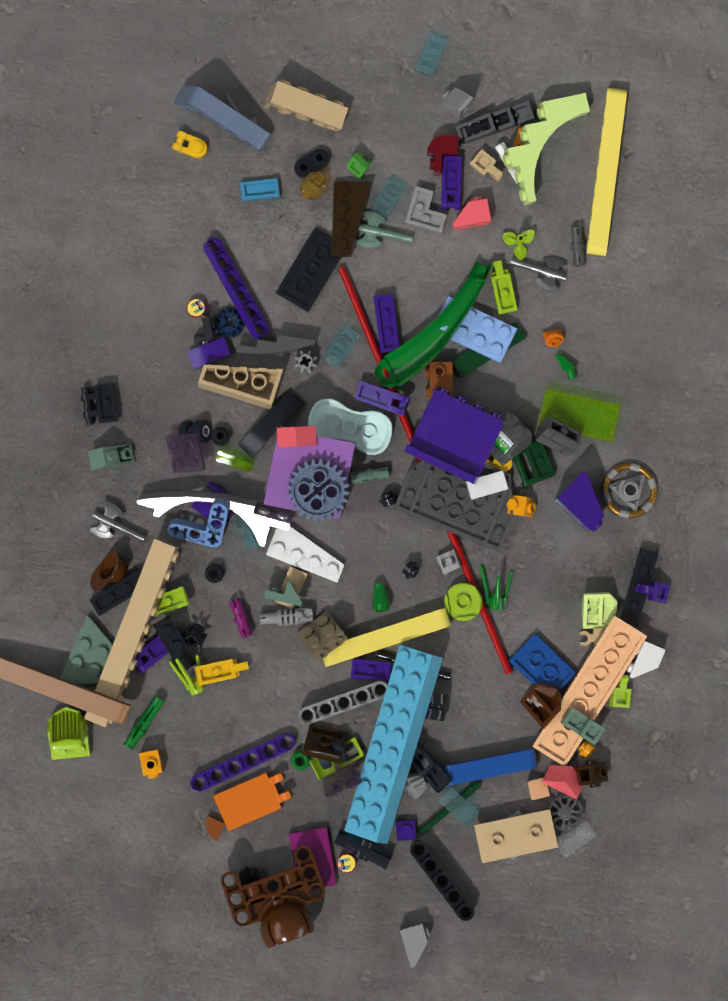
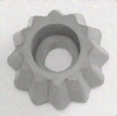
[404,773,427,800]

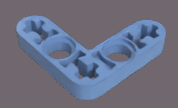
[167,498,229,547]

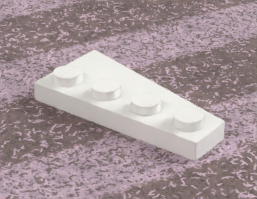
[266,526,344,583]

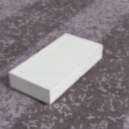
[466,471,508,500]

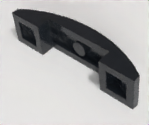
[238,390,305,458]

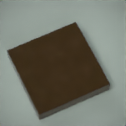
[302,724,347,763]

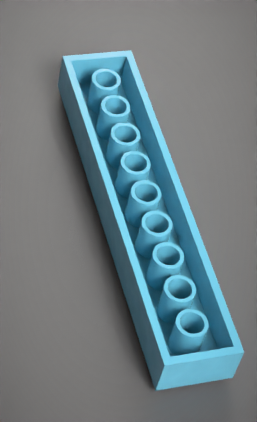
[344,645,443,844]

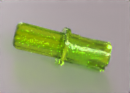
[215,450,254,473]

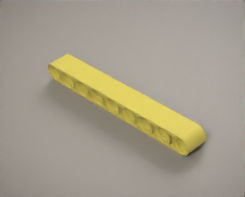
[586,88,627,256]

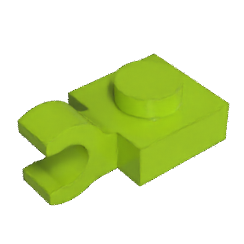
[609,674,632,708]

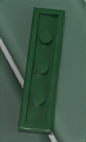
[451,322,526,378]

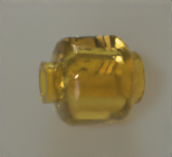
[299,172,328,200]

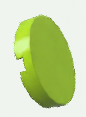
[444,583,483,621]

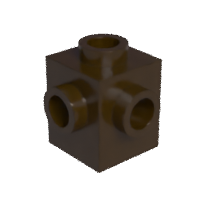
[576,759,608,788]

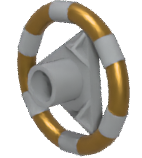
[602,463,657,519]

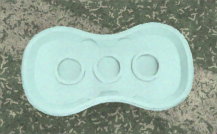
[308,399,392,455]

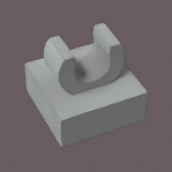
[436,549,462,575]

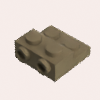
[297,611,348,662]

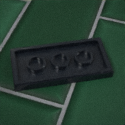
[276,228,342,313]

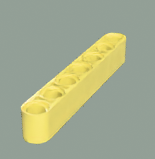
[323,608,451,667]

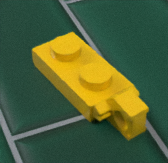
[194,659,249,686]

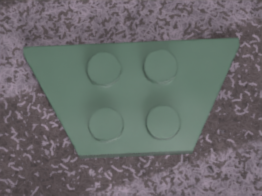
[60,616,113,684]

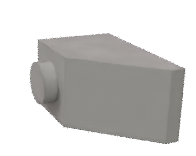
[442,87,473,120]
[400,922,430,968]

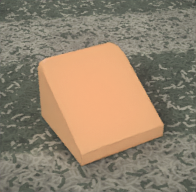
[527,777,550,800]

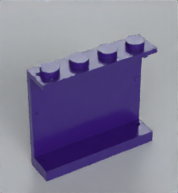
[404,387,505,485]

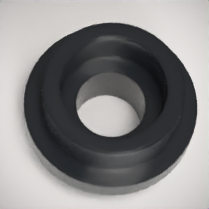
[211,427,230,446]
[379,491,398,507]
[402,561,420,579]
[205,564,224,583]

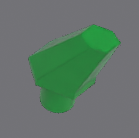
[555,354,577,380]

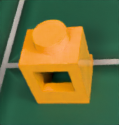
[139,749,163,779]

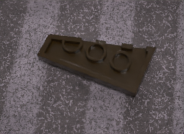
[332,181,372,257]

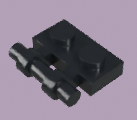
[80,383,119,426]

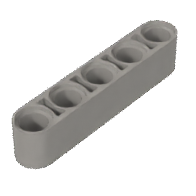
[299,681,388,724]

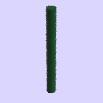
[417,781,481,836]

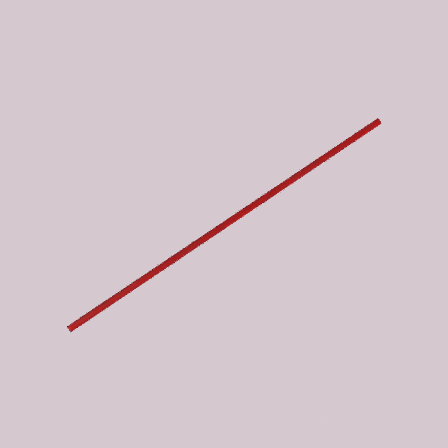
[338,266,513,675]

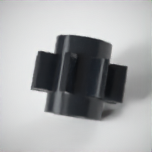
[182,623,208,647]

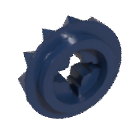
[215,307,245,338]

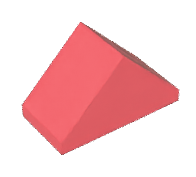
[277,425,317,447]
[542,765,583,800]

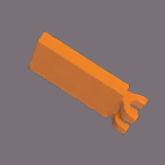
[213,772,292,831]

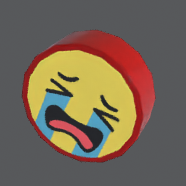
[187,298,206,318]
[337,853,356,873]

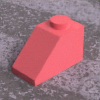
[452,197,491,231]

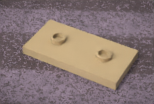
[474,809,558,863]

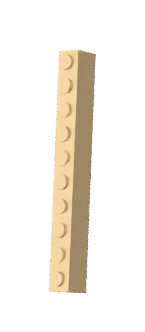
[84,539,180,727]

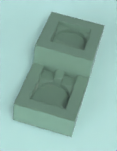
[560,706,606,745]

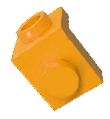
[507,495,536,518]

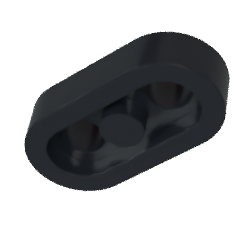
[294,149,330,179]

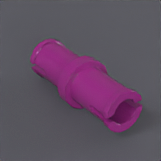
[229,598,253,639]

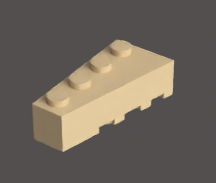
[263,80,348,132]
[198,364,283,410]

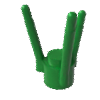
[480,565,513,610]

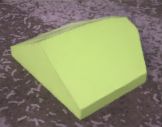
[582,592,617,629]

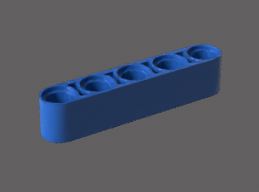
[442,748,538,786]

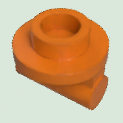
[542,328,564,347]

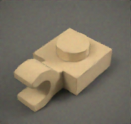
[470,149,503,182]

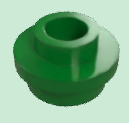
[291,751,310,770]

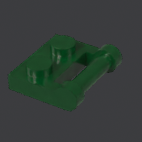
[513,441,555,488]

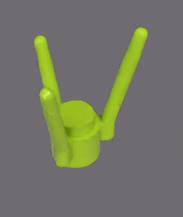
[169,654,205,696]

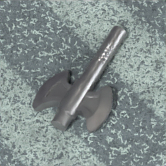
[510,256,567,292]
[90,501,147,542]

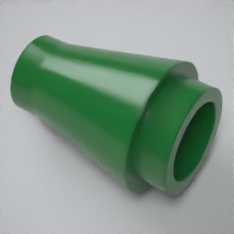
[372,583,391,612]

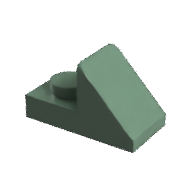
[264,580,303,607]

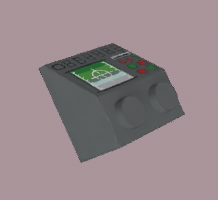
[490,408,532,466]

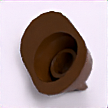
[90,550,129,591]

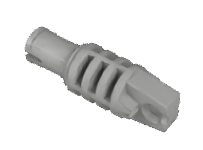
[260,608,313,626]

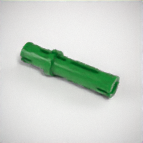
[123,696,165,750]

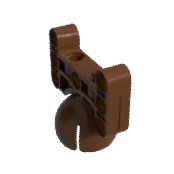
[220,845,325,948]

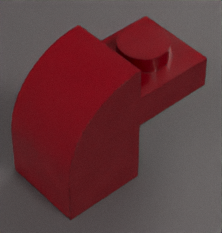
[427,135,458,176]

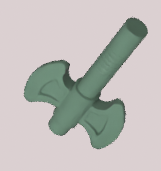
[356,211,413,248]

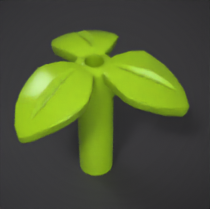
[502,229,535,260]

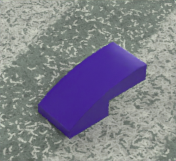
[187,337,232,369]

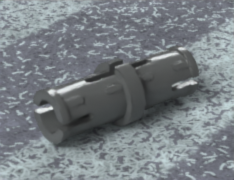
[570,227,585,267]

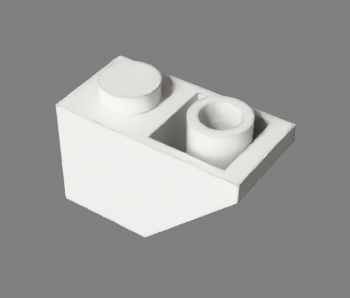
[627,641,665,678]

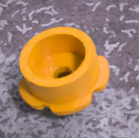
[578,741,596,759]

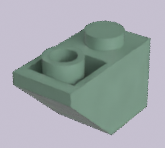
[88,444,135,471]

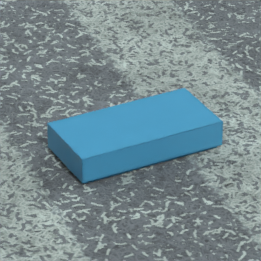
[240,178,280,202]

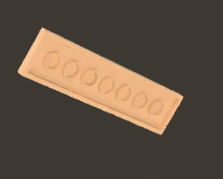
[532,616,647,766]

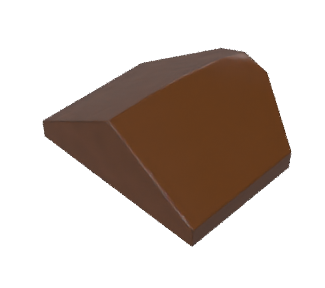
[520,683,562,729]

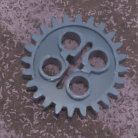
[286,459,350,522]

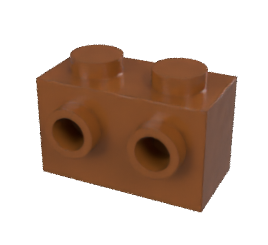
[425,362,453,402]

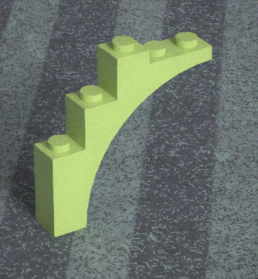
[503,93,590,206]

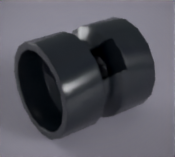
[425,692,448,721]

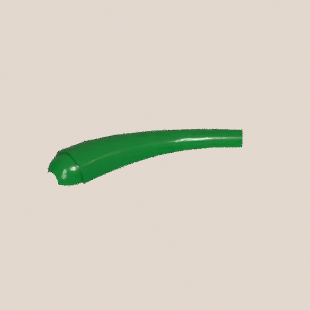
[375,261,493,387]

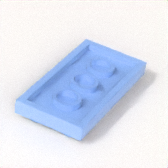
[439,296,517,364]

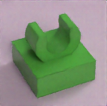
[346,153,372,179]

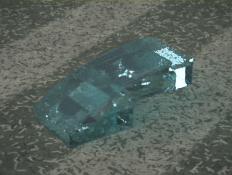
[415,32,448,77]
[438,787,480,827]

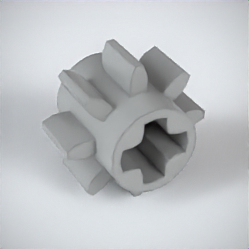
[294,351,317,374]

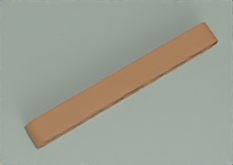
[0,656,132,725]

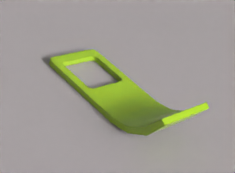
[309,738,364,780]

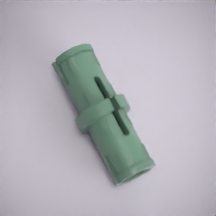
[349,467,389,485]

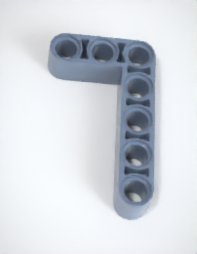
[174,85,271,152]

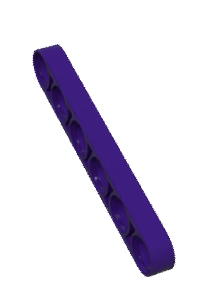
[203,237,269,339]
[190,733,296,792]

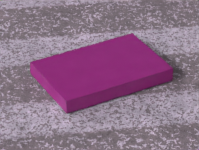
[289,827,337,889]

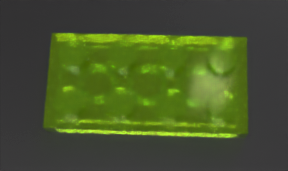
[537,389,621,443]

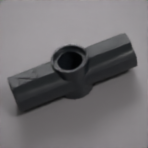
[334,829,393,870]

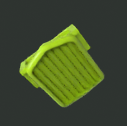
[47,707,91,760]

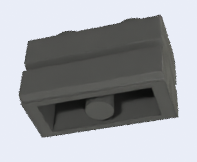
[535,416,582,457]

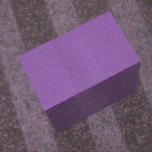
[264,427,356,520]

